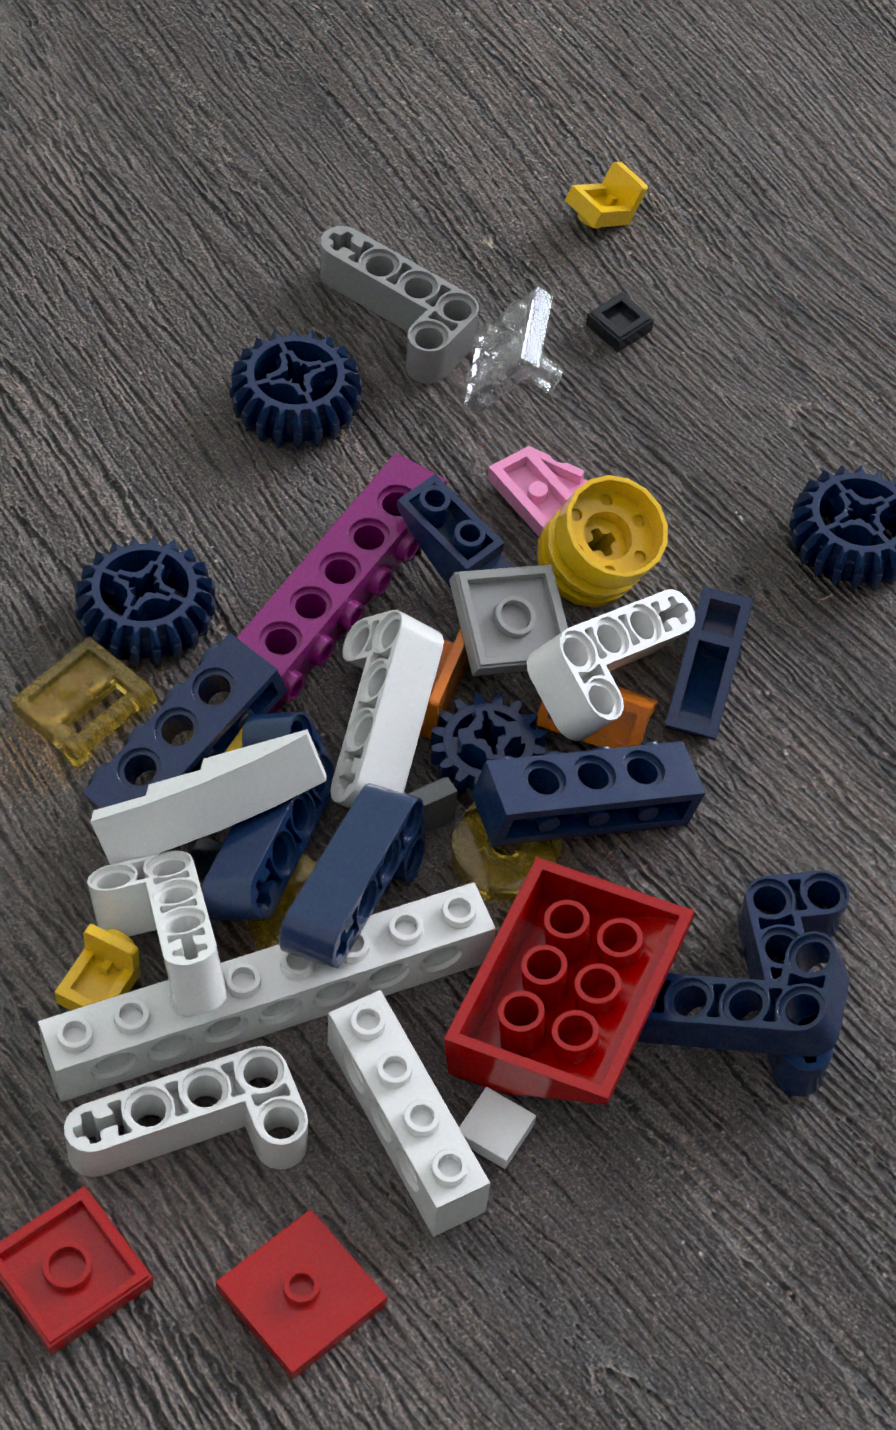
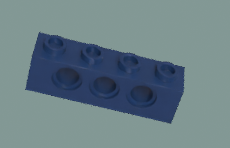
[82,633,288,810]
[471,741,706,847]

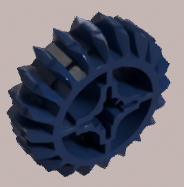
[229,329,362,450]
[789,465,896,591]
[75,535,216,667]

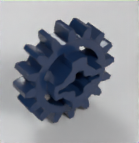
[430,693,547,795]

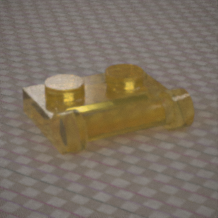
[11,637,157,768]

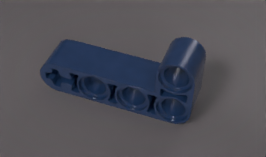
[202,711,335,921]
[279,783,425,969]
[738,870,850,1097]
[637,931,849,1057]

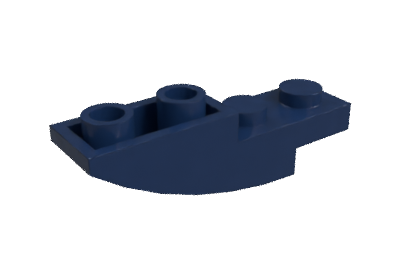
[396,474,572,628]

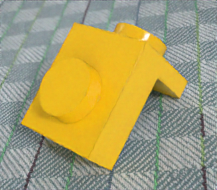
[564,162,648,229]
[54,924,141,1011]

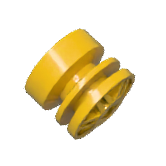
[537,475,668,608]

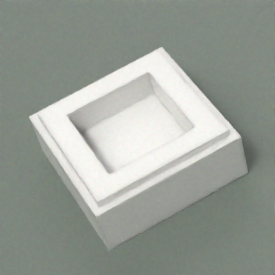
[459,1087,536,1169]

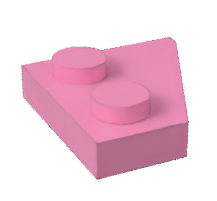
[487,446,588,537]

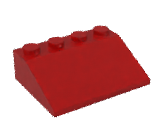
[444,857,695,1105]

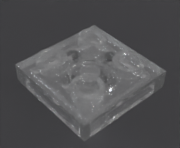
[464,286,563,413]

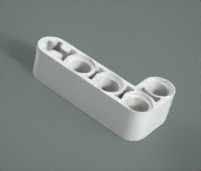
[527,589,695,741]
[330,610,444,809]
[87,850,227,1015]
[64,1046,308,1177]

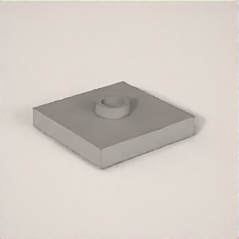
[449,564,568,676]

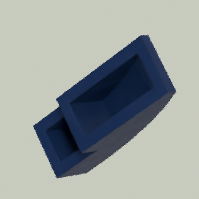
[665,586,753,741]

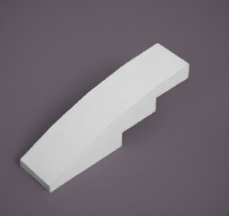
[90,729,327,864]

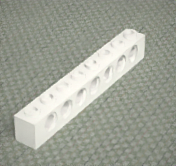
[38,882,496,1102]

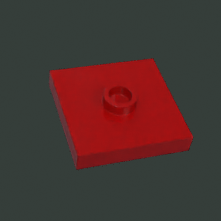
[0,1186,154,1356]
[216,1209,388,1380]

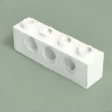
[327,990,490,1237]

